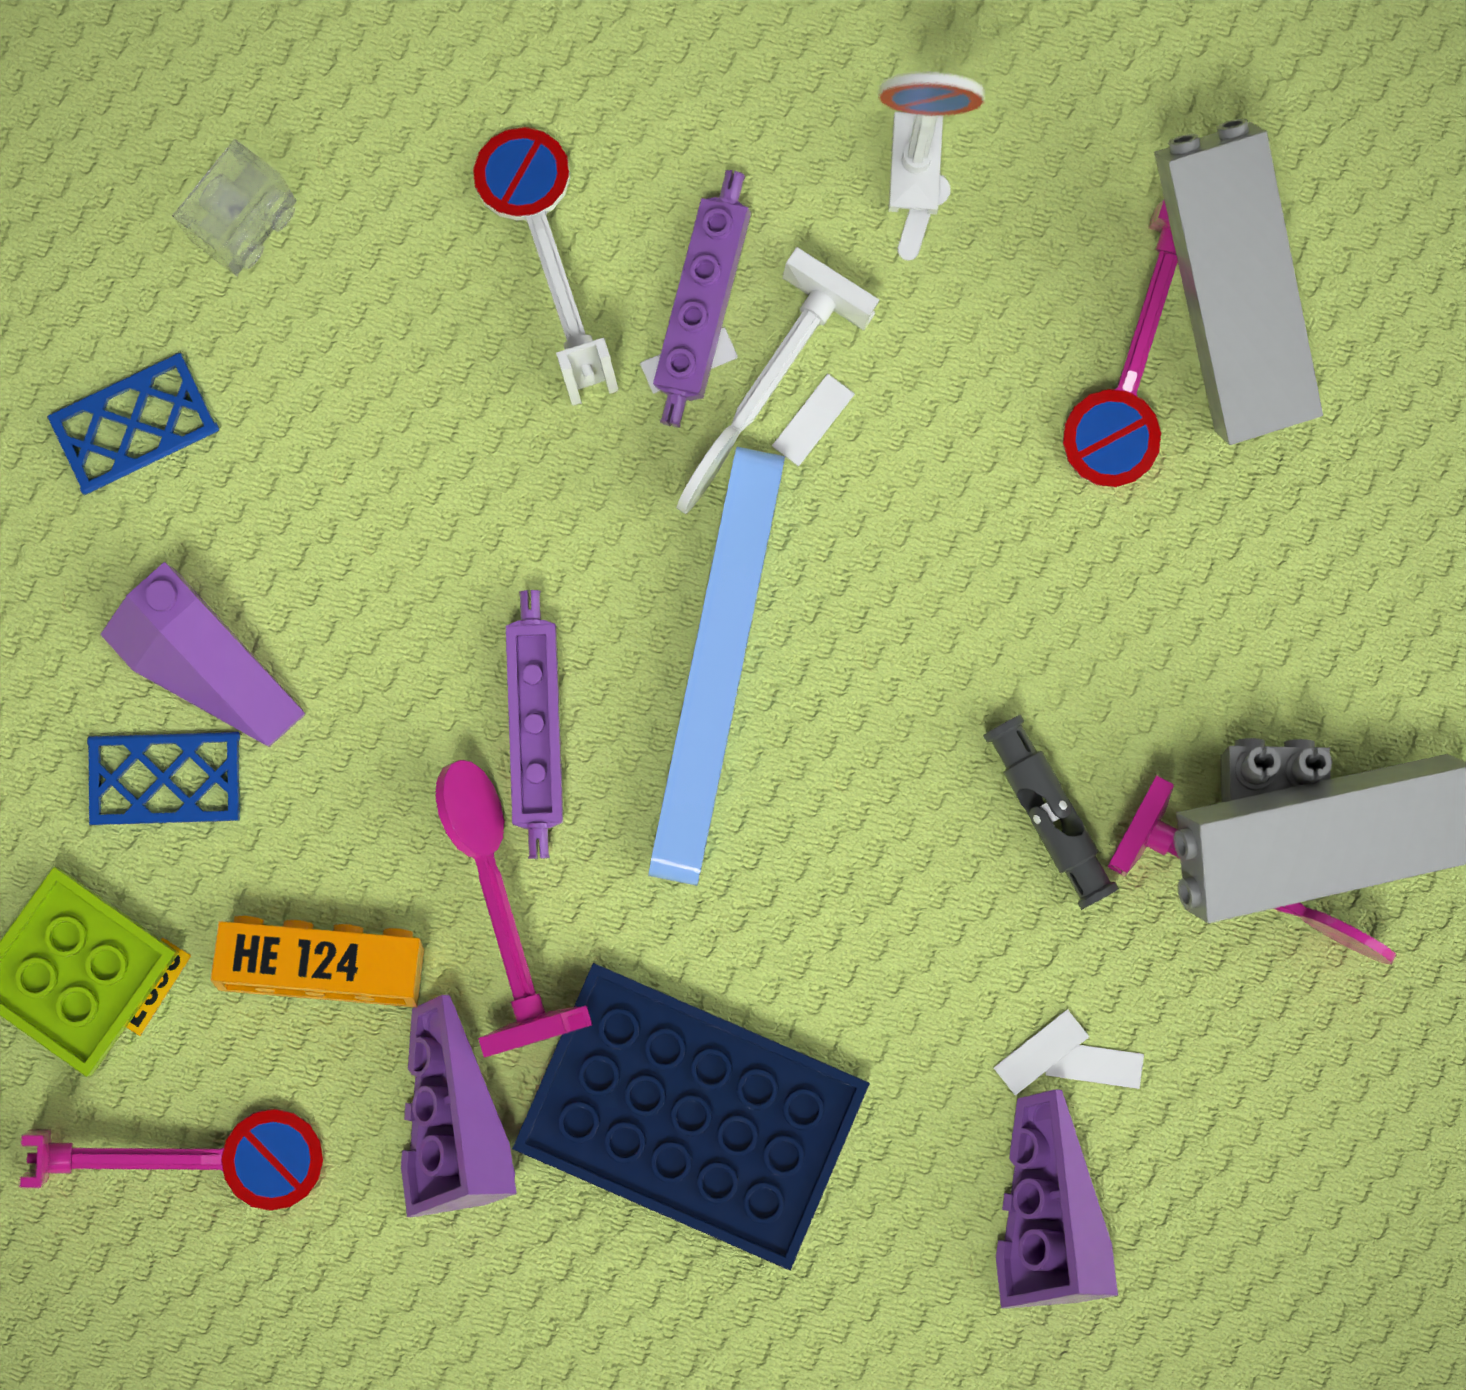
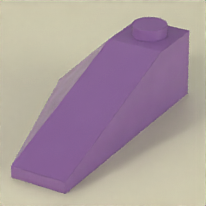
[100,562,306,747]
[401,995,517,1217]
[996,1089,1118,1309]

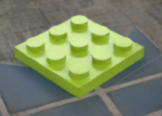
[0,867,179,1077]

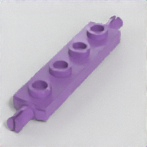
[653,170,751,428]
[506,590,563,859]

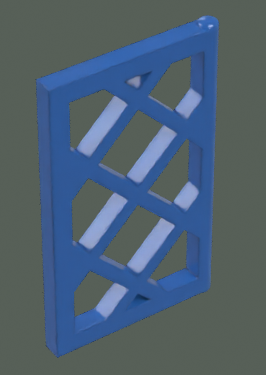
[47,353,219,495]
[87,732,240,825]

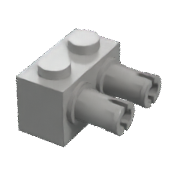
[1221,738,1332,802]

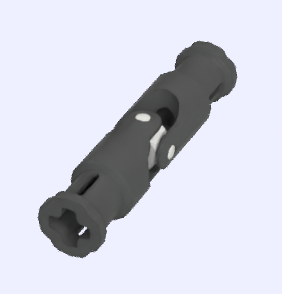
[983,715,1119,910]

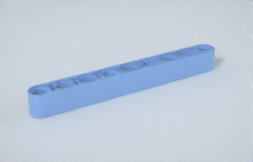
[648,447,785,886]

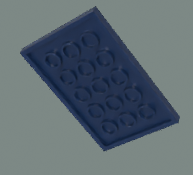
[512,963,870,1271]

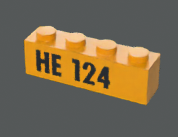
[211,916,424,1008]

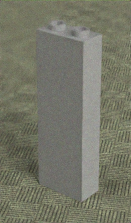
[1154,119,1323,445]
[1174,754,1466,923]

